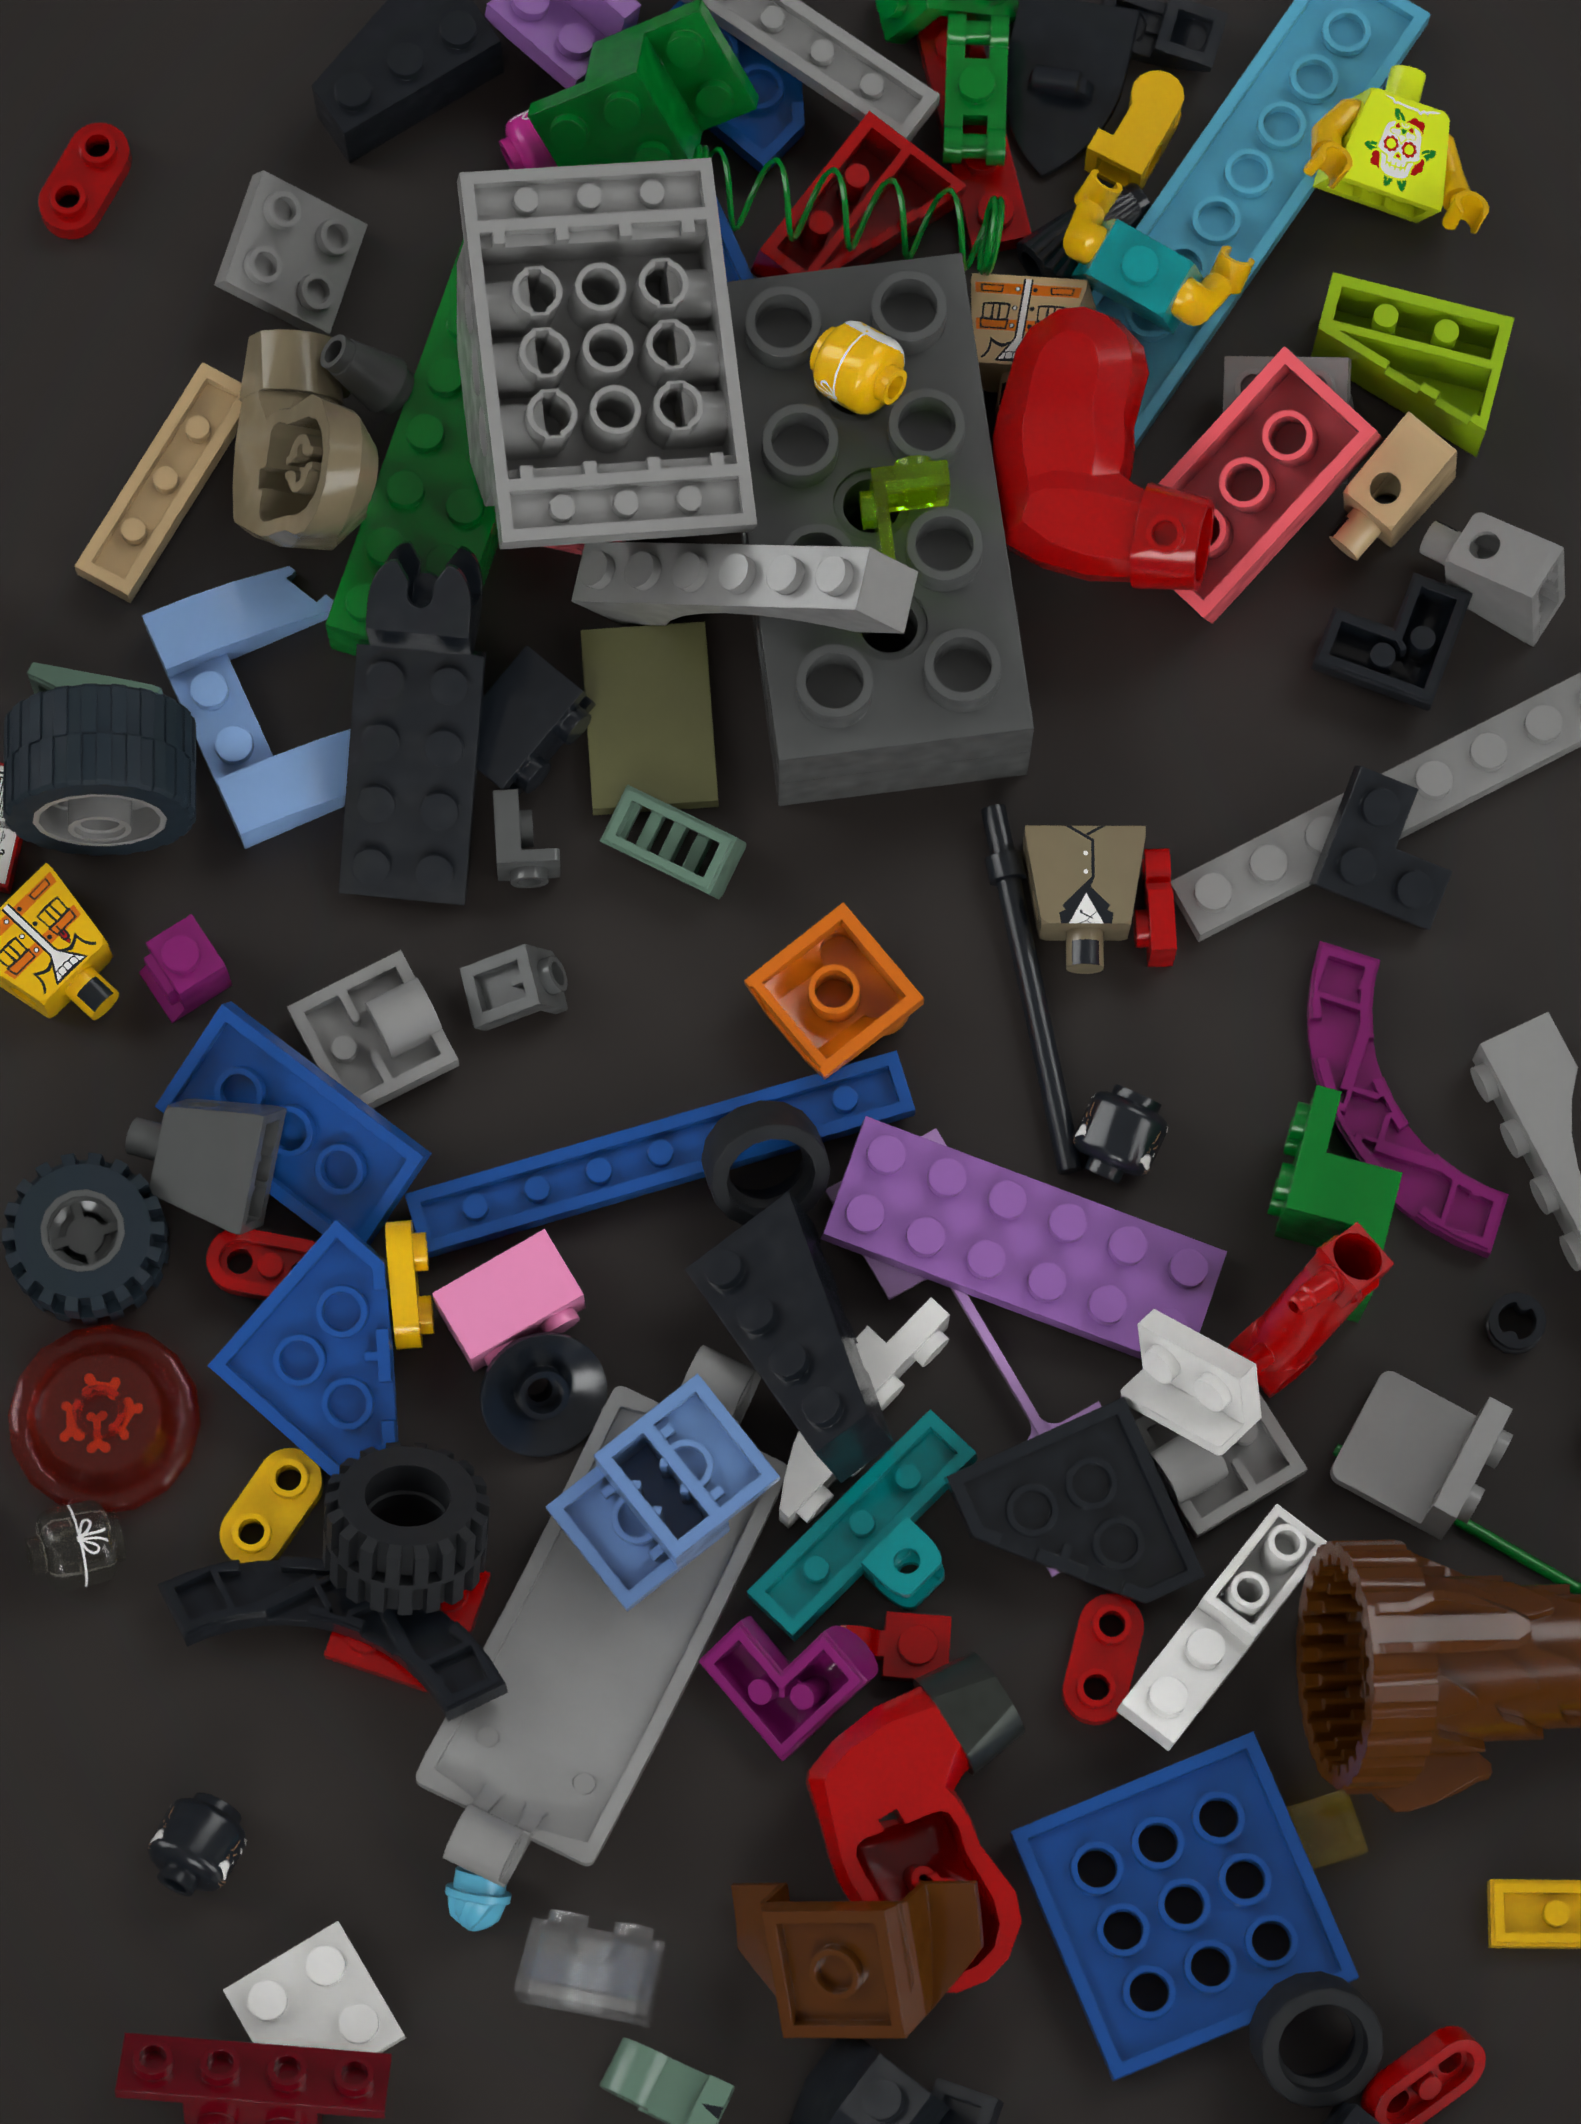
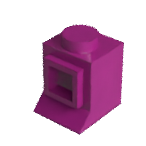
[139,914,233,1023]

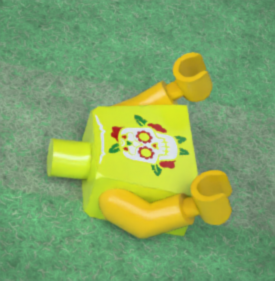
[1303,65,1489,234]

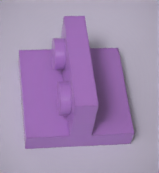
[484,0,641,89]

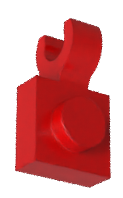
[840,1611,952,1682]

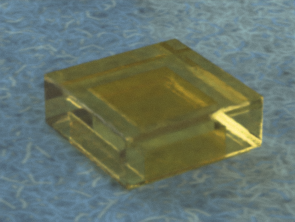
[1286,1790,1368,1871]

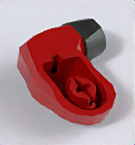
[806,1652,1025,1993]

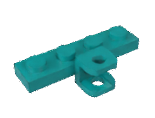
[746,1409,978,1642]

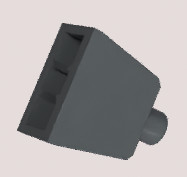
[125,1099,287,1235]

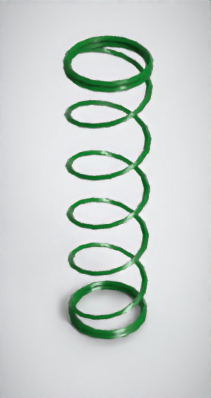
[693,144,1005,276]

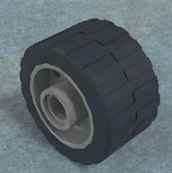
[3,683,196,856]

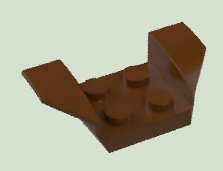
[731,1881,984,2038]

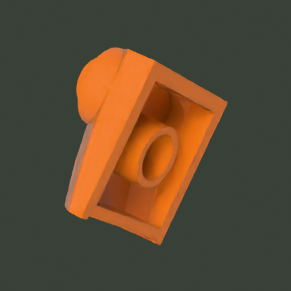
[744,902,924,1079]

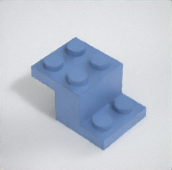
[545,1373,780,1612]

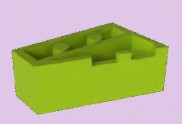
[1311,272,1514,458]

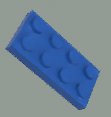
[155,1001,432,1246]

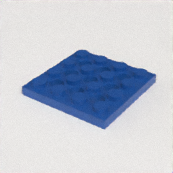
[1009,1731,1359,2082]

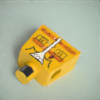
[0,863,120,1020]

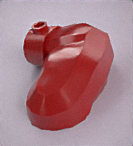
[993,306,1214,590]

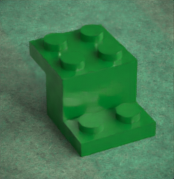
[527,0,759,167]
[1267,1085,1402,1323]

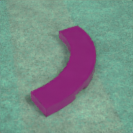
[1307,941,1509,1259]

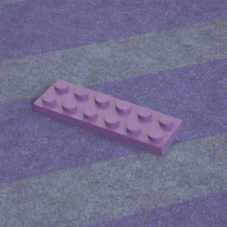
[820,1116,1227,1359]

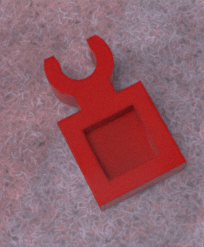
[1133,848,1177,967]

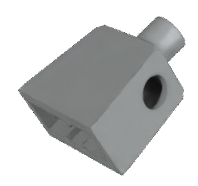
[1419,512,1565,647]

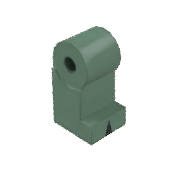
[599,2037,735,2124]

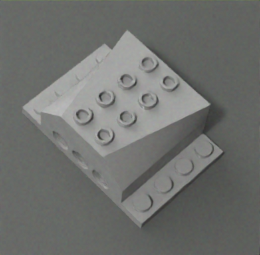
[457,158,757,550]

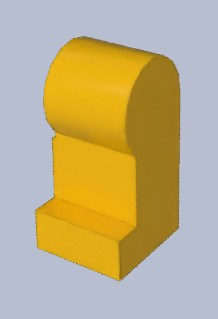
[1084,70,1184,189]

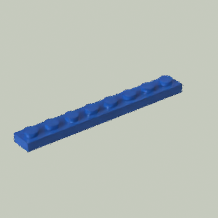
[405,1050,916,1258]

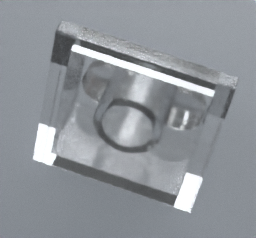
[514,1909,665,2028]

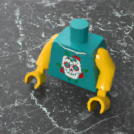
[1063,169,1255,334]

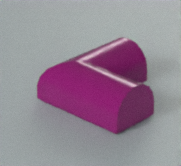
[698,1616,878,1762]

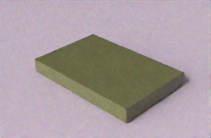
[580,621,719,816]

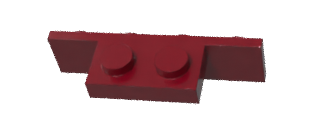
[115,2033,392,2124]

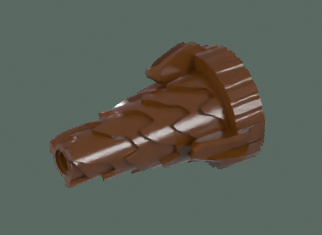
[1296,1539,1581,1812]

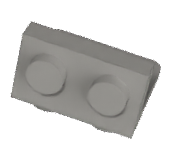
[1330,1371,1513,1540]

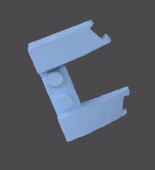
[142,566,351,849]

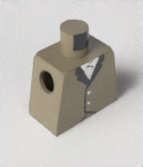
[1022,825,1146,974]

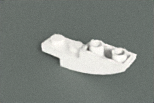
[779,1297,950,1529]
[1116,1504,1327,1752]

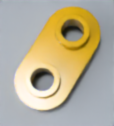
[385,1220,434,1350]
[220,1448,324,1563]

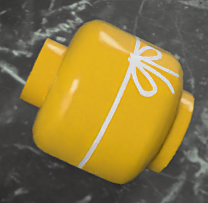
[810,321,907,415]

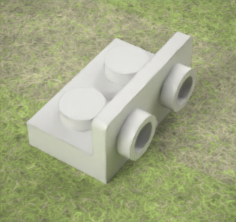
[1121,1309,1262,1455]

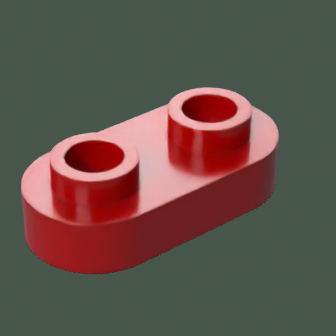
[38,123,132,239]
[206,1229,316,1301]
[1062,1593,1144,1725]
[1361,2026,1486,2124]

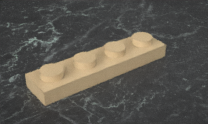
[74,362,242,603]

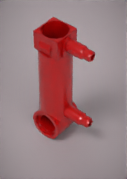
[1227,1221,1394,1398]

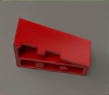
[750,111,967,278]

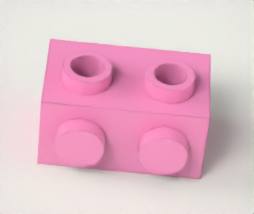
[432,1229,586,1372]

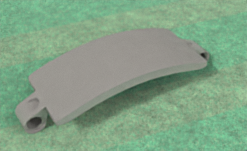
[416,1345,787,1888]

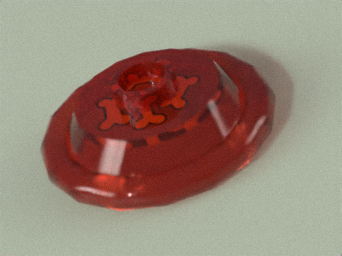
[7,1324,201,1515]

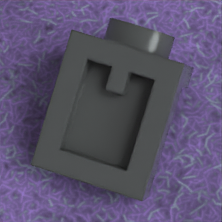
[493,789,561,888]
[459,944,568,1031]

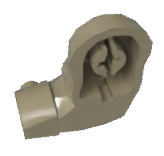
[232,329,378,550]

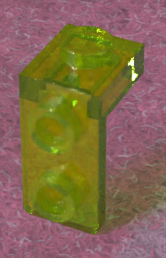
[859,455,951,560]

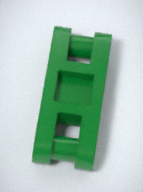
[943,13,1009,166]

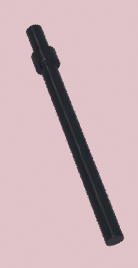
[981,804,1083,1175]

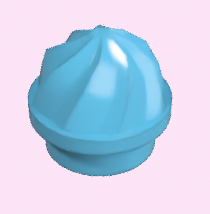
[445,1866,512,1931]

